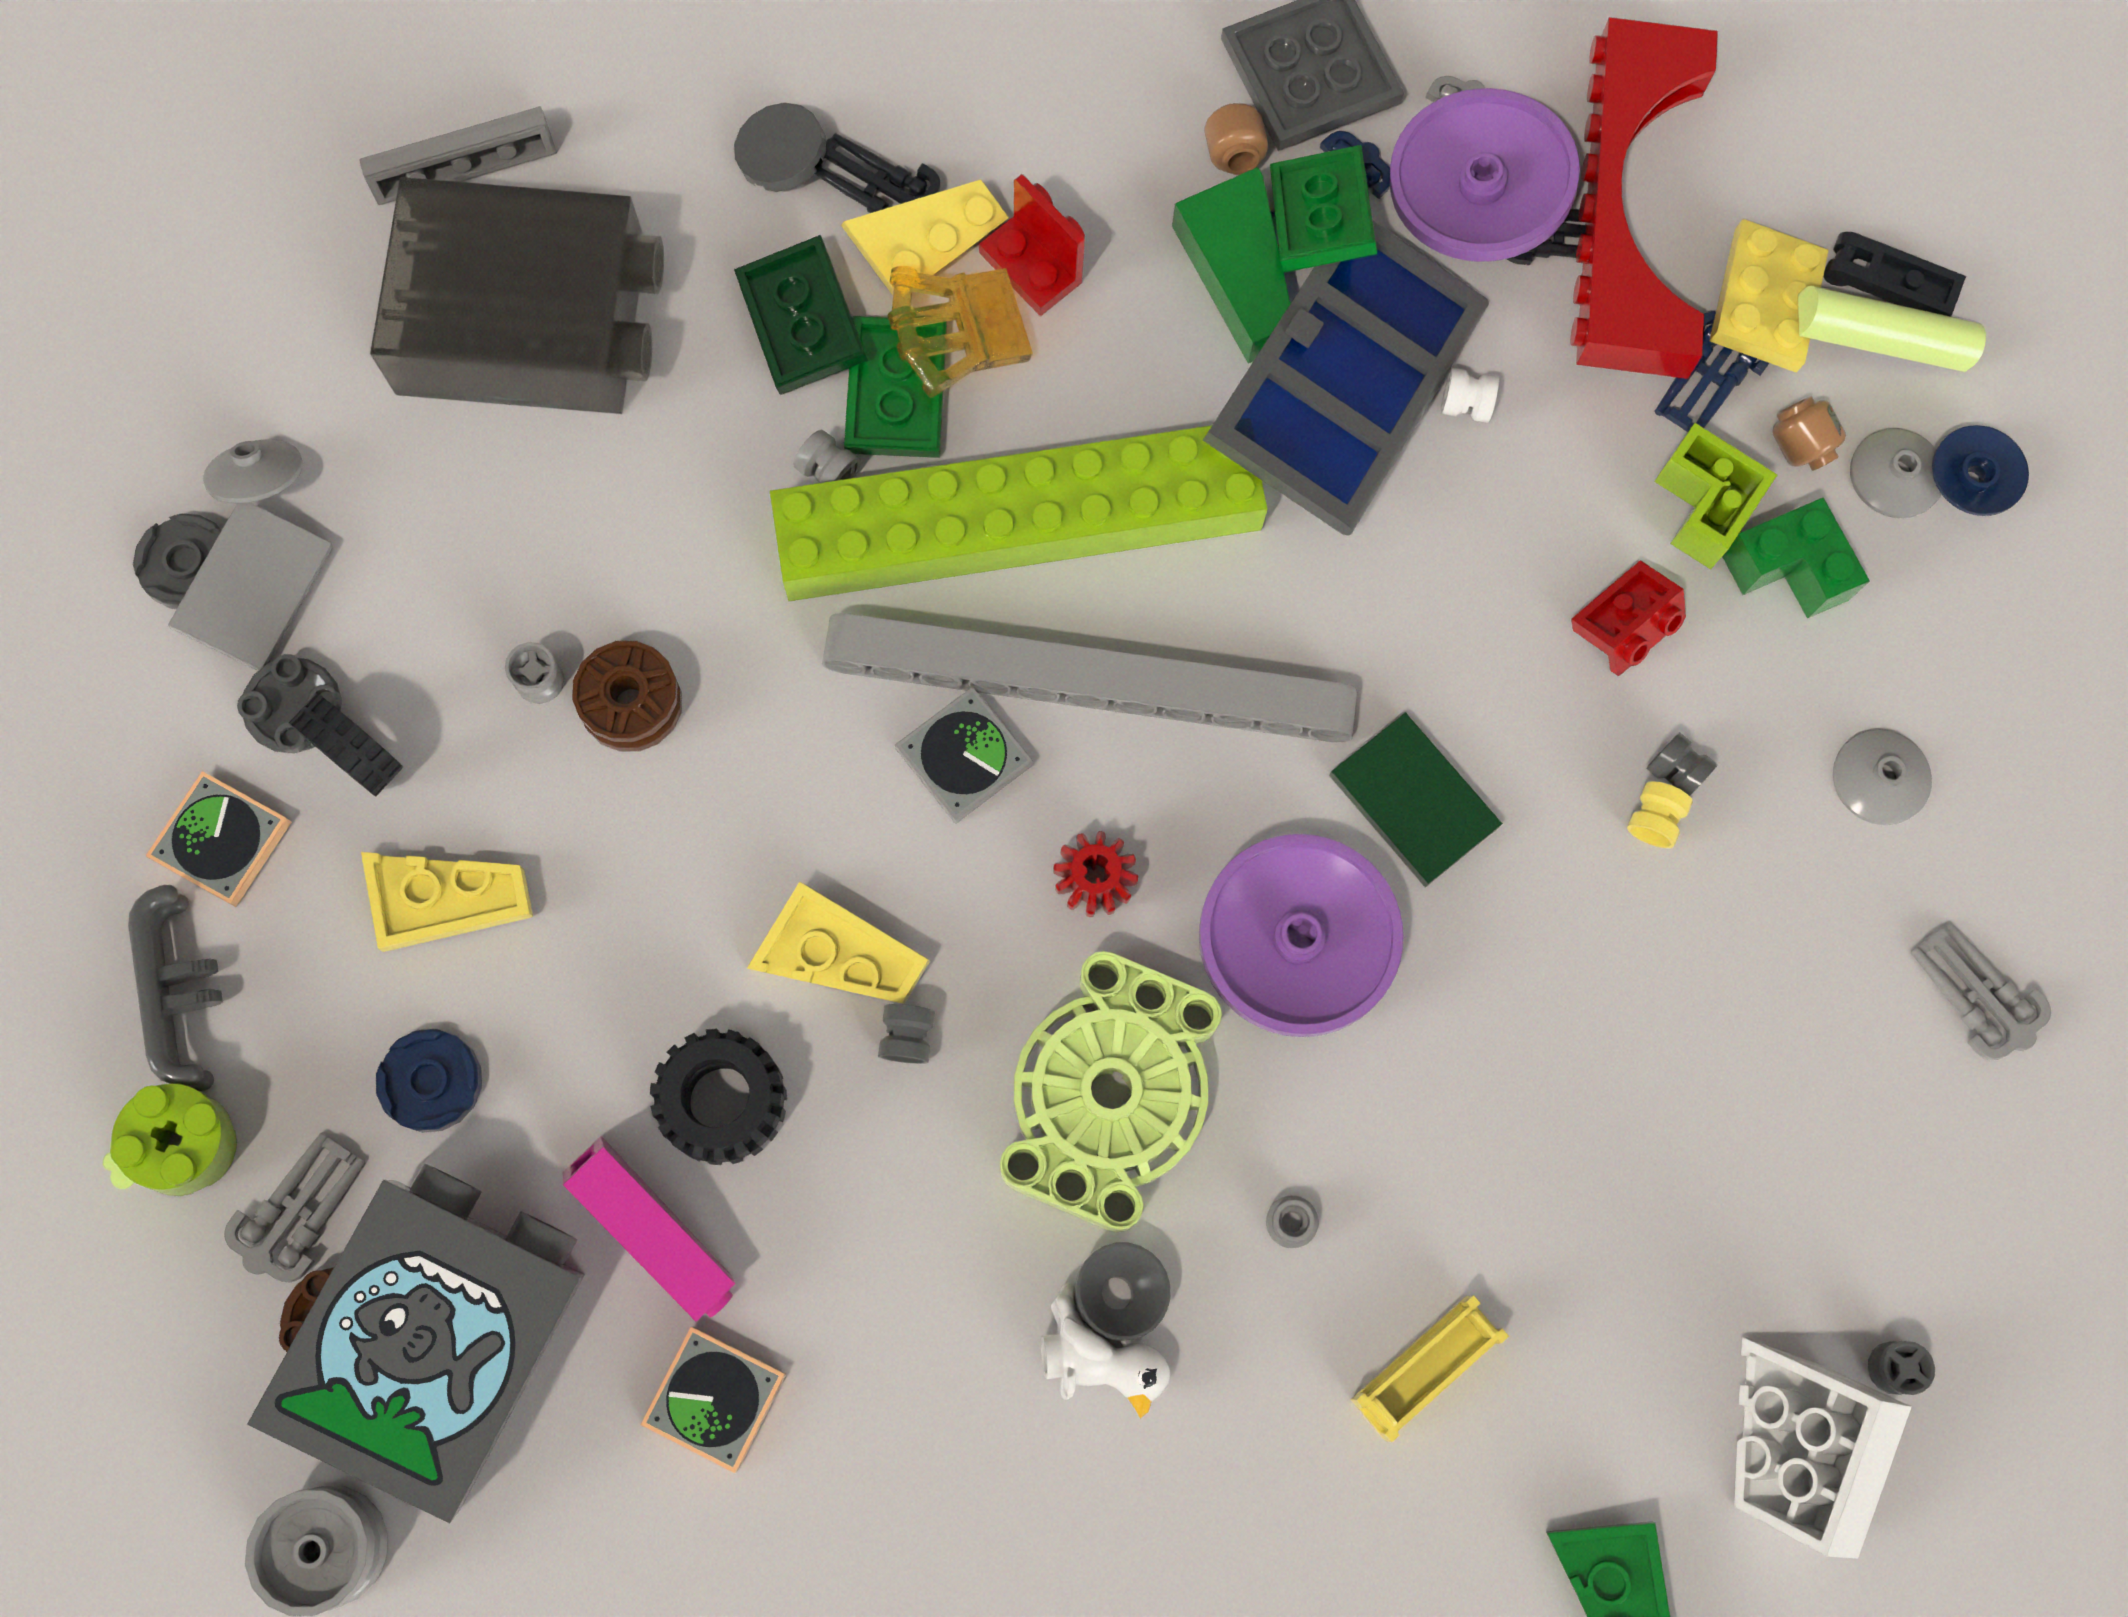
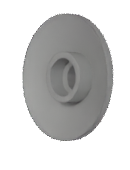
[1850,428,1941,518]
[203,439,303,503]
[1833,730,1932,825]

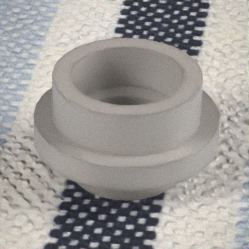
[1266,1195,1319,1248]

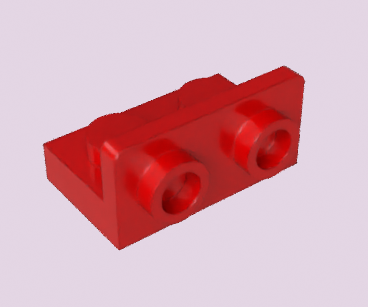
[1571,560,1686,676]

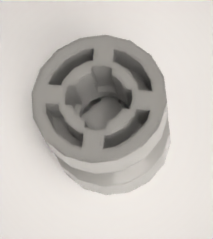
[793,429,861,483]
[505,642,564,704]

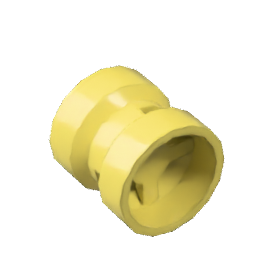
[1627,781,1693,848]

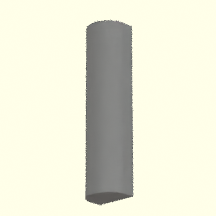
[359,106,557,205]

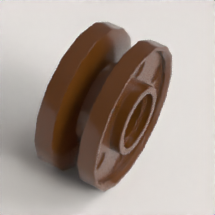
[572,641,682,752]

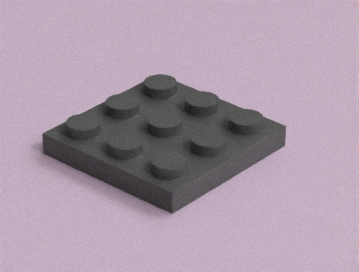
[1221,0,1404,151]

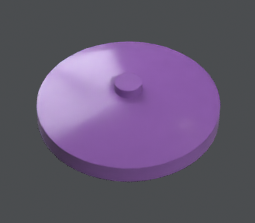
[1390,88,1580,262]
[1199,834,1404,1037]

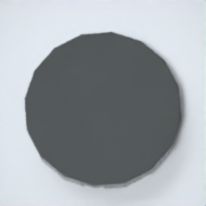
[734,103,826,192]
[133,513,222,609]

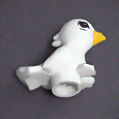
[1041,1283,1170,1419]

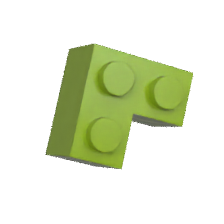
[1654,423,1778,570]

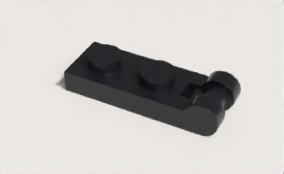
[1823,232,1966,317]

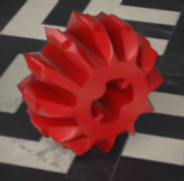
[1053,831,1138,917]

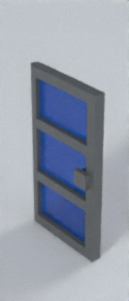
[1203,221,1489,536]

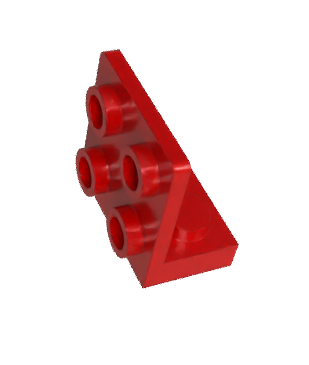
[979,174,1085,317]

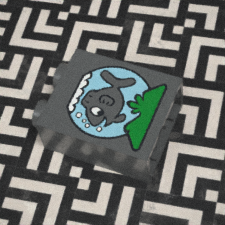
[247,1163,585,1524]

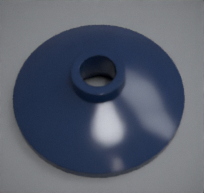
[1932,425,2029,516]

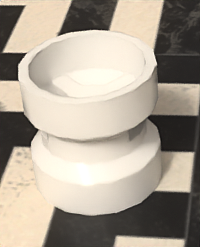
[1441,368,1499,423]

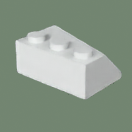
[1734,1337,1912,1559]

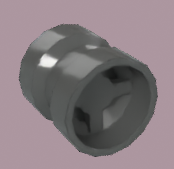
[1646,732,1717,796]
[878,1004,935,1064]

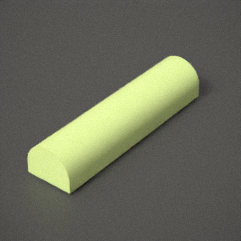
[1798,286,1986,372]

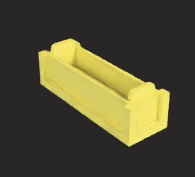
[1350,1295,1509,1442]

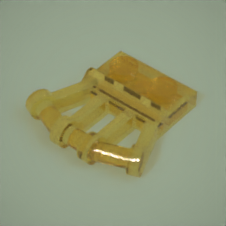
[887,266,1033,398]

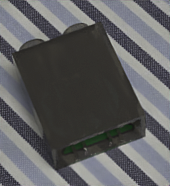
[370,177,664,414]

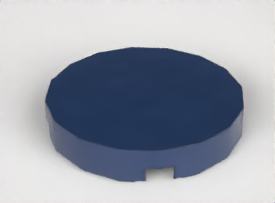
[376,1029,482,1133]

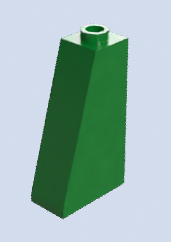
[1172,167,1291,364]

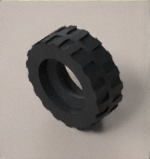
[289,693,403,797]

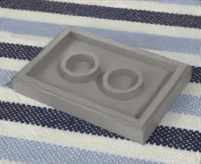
[168,503,333,671]

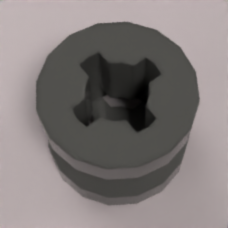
[1868,1341,1935,1395]

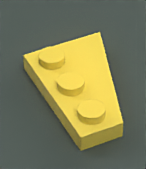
[841,179,1009,302]
[747,882,931,1004]

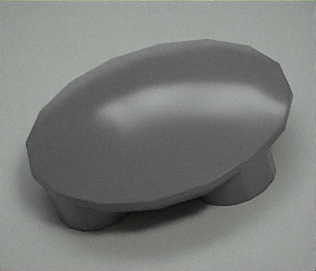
[237,654,342,754]

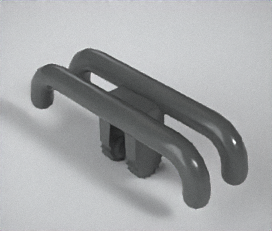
[128,885,223,1091]

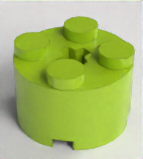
[110,1084,237,1196]

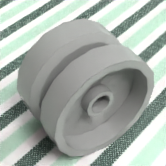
[245,1486,388,1616]

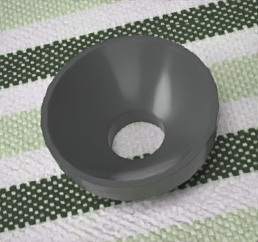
[1075,1242,1171,1341]

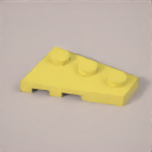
[361,852,533,952]

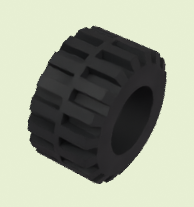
[650,1028,787,1165]

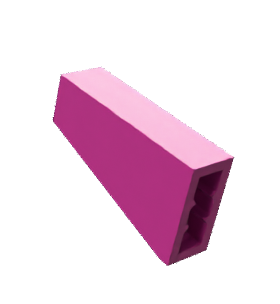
[562,1136,735,1322]

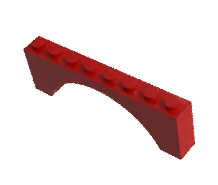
[1570,17,1718,379]

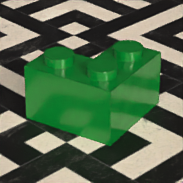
[1722,497,1870,619]

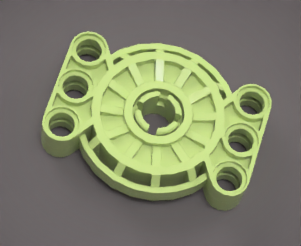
[1000,951,1222,1233]

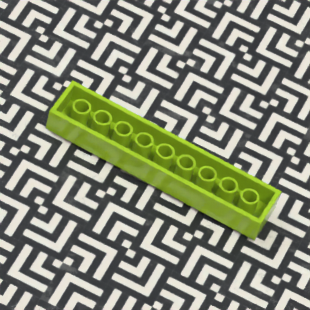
[770,420,1268,602]

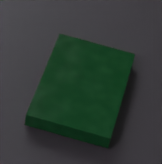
[734,235,868,395]
[1329,712,1503,888]

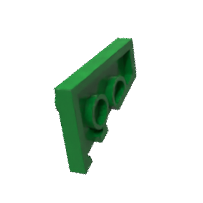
[1546,1521,1670,1617]

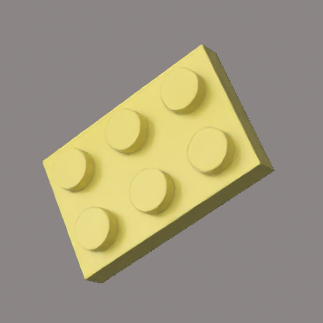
[1709,219,1829,373]

